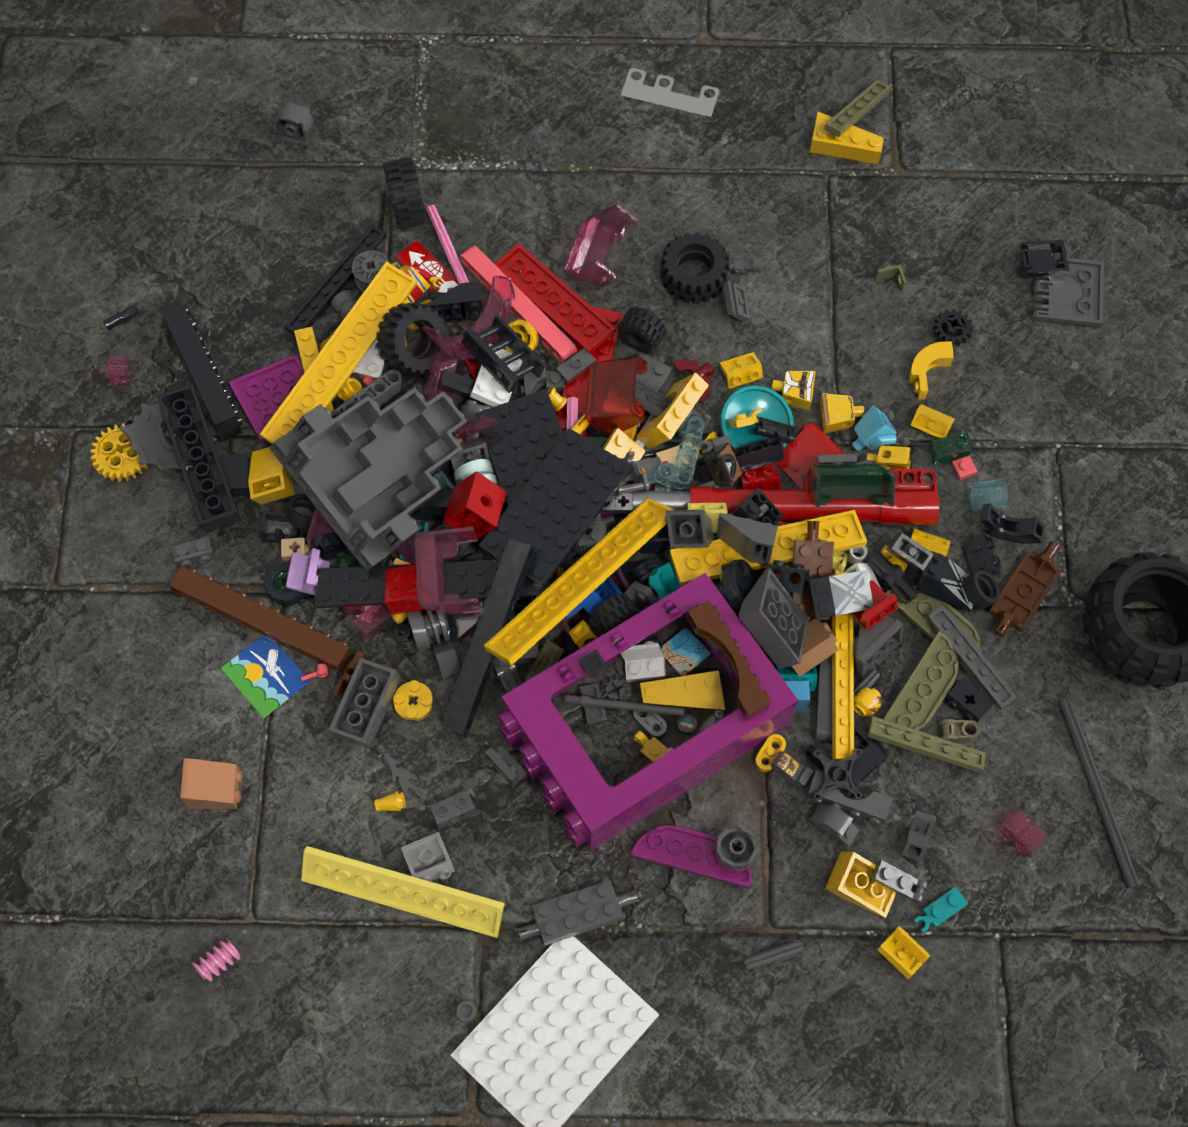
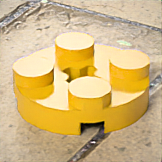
[393,680,433,721]

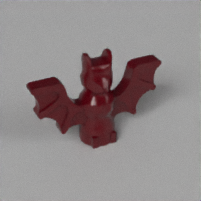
[673,357,715,404]

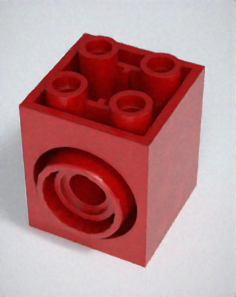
[443,471,507,542]

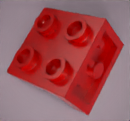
[739,463,781,489]
[385,564,430,615]
[851,580,898,631]

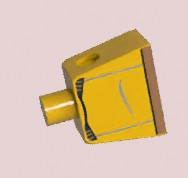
[820,393,864,433]

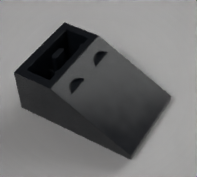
[427,281,484,323]

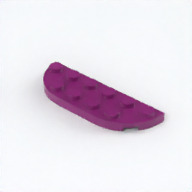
[631,825,752,889]

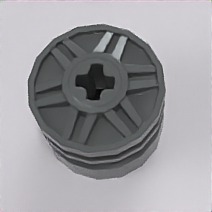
[352,251,389,295]
[406,602,450,651]

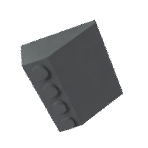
[739,568,809,669]

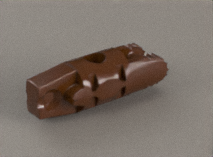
[333,651,366,696]

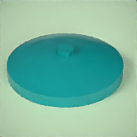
[720,386,794,449]

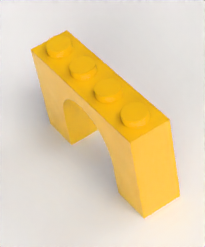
[636,373,709,449]

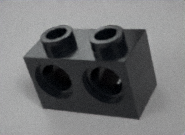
[766,560,810,594]

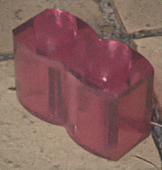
[999,808,1048,857]

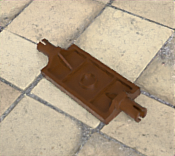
[791,521,834,622]
[989,541,1062,638]

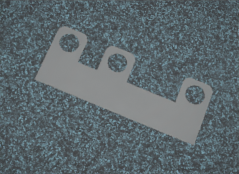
[621,68,719,117]

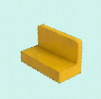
[910,404,955,440]

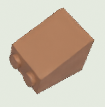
[180,758,243,809]

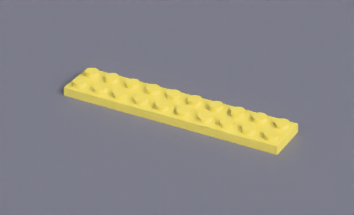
[301,846,504,938]

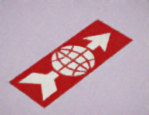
[395,240,459,292]

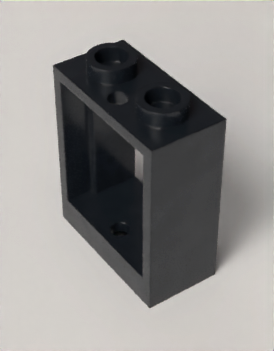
[413,489,452,522]

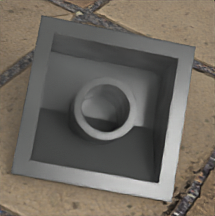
[666,510,714,548]

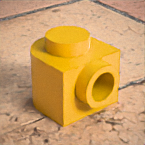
[338,378,362,402]

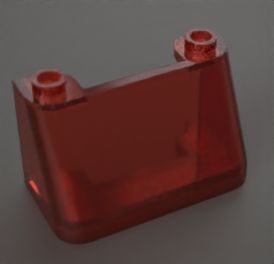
[585,356,648,437]

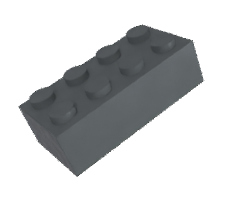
[329,658,401,749]

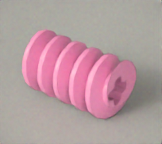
[192,937,241,982]

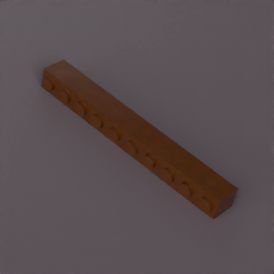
[169,566,352,673]

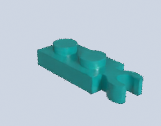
[913,887,969,933]

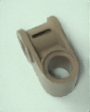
[940,719,980,743]

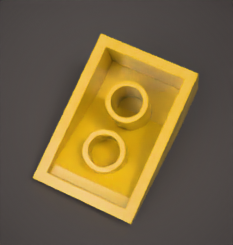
[825,852,896,918]

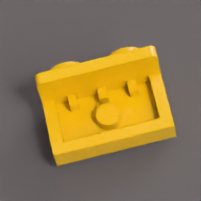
[877,927,930,979]

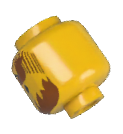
[854,688,882,717]

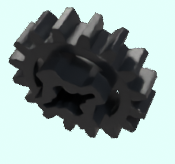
[933,309,973,347]

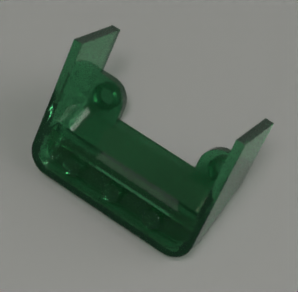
[810,463,895,507]

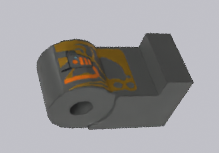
[771,751,813,787]

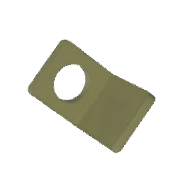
[875,265,907,291]

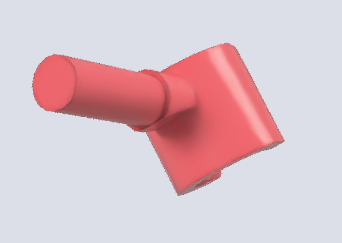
[301,664,328,681]

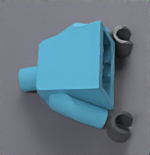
[852,405,910,452]

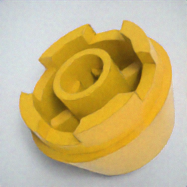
[505,320,539,354]

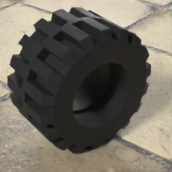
[617,306,667,354]
[589,594,641,638]

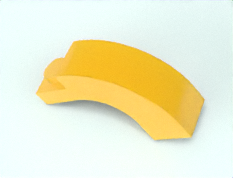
[909,342,954,400]

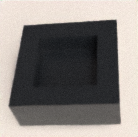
[579,649,608,678]

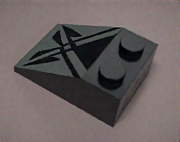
[916,551,980,612]
[808,570,874,619]

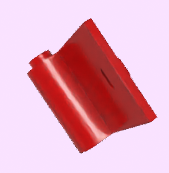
[776,422,845,490]

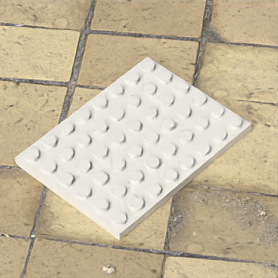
[451,936,659,1127]

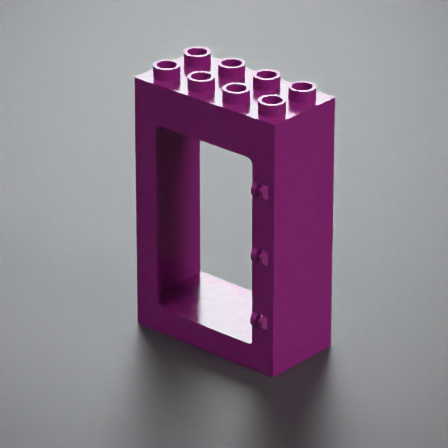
[497,573,798,852]

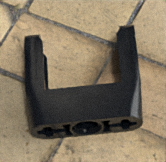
[805,715,889,793]

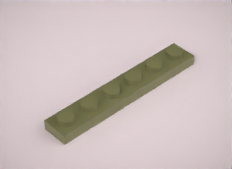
[824,80,891,137]
[867,716,986,773]

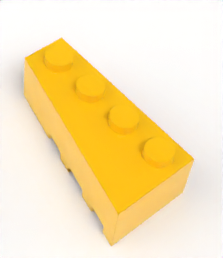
[810,112,884,164]
[640,671,725,710]

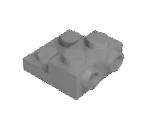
[401,832,455,882]

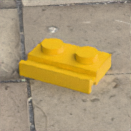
[911,528,950,556]

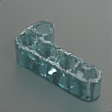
[654,416,704,490]

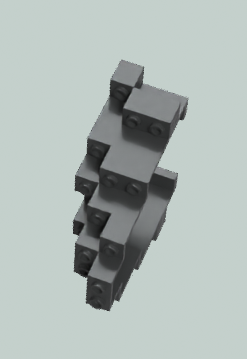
[270,388,468,572]

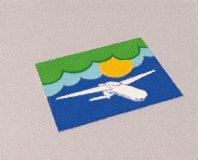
[221,636,310,718]

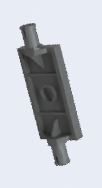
[517,880,639,946]

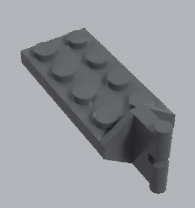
[614,374,711,448]

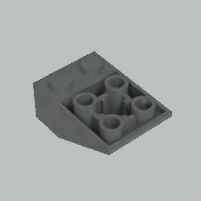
[716,513,778,566]

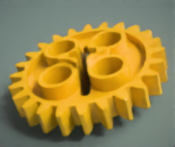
[90,424,148,482]

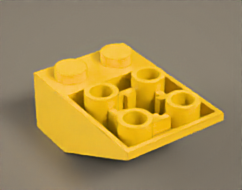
[248,446,295,505]

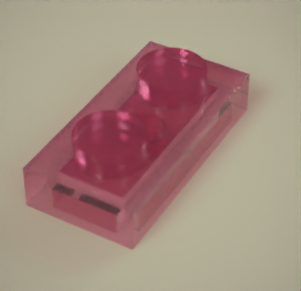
[353,605,392,638]

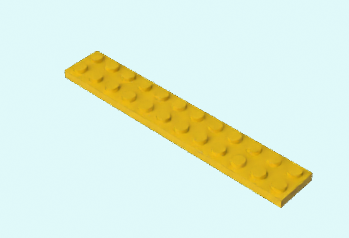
[260,261,417,444]
[484,498,674,666]

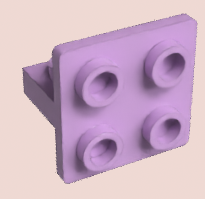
[286,548,330,595]

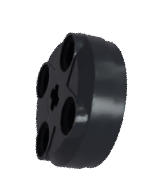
[719,559,758,618]

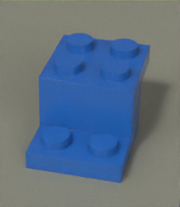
[565,577,623,619]

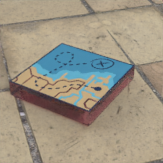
[661,626,712,677]

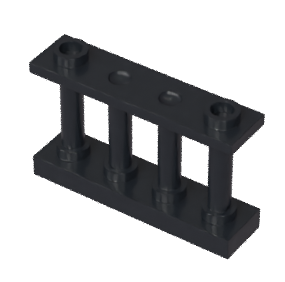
[461,315,546,393]

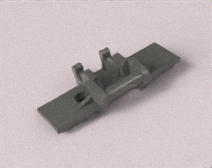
[614,451,668,496]

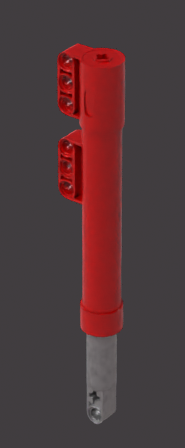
[600,467,939,525]

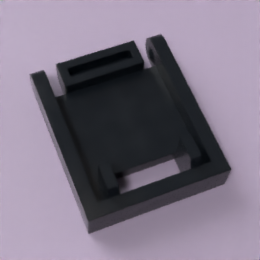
[1020,240,1069,277]

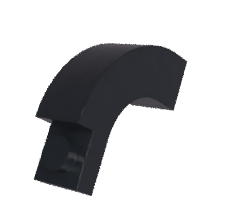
[980,503,1045,544]

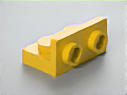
[719,352,763,388]

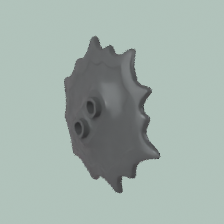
[119,402,217,471]

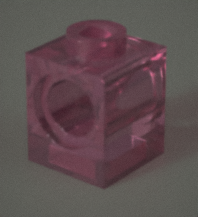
[105,355,131,386]

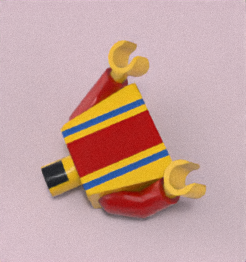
[391,262,444,304]

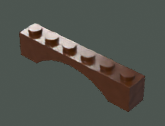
[687,600,771,721]

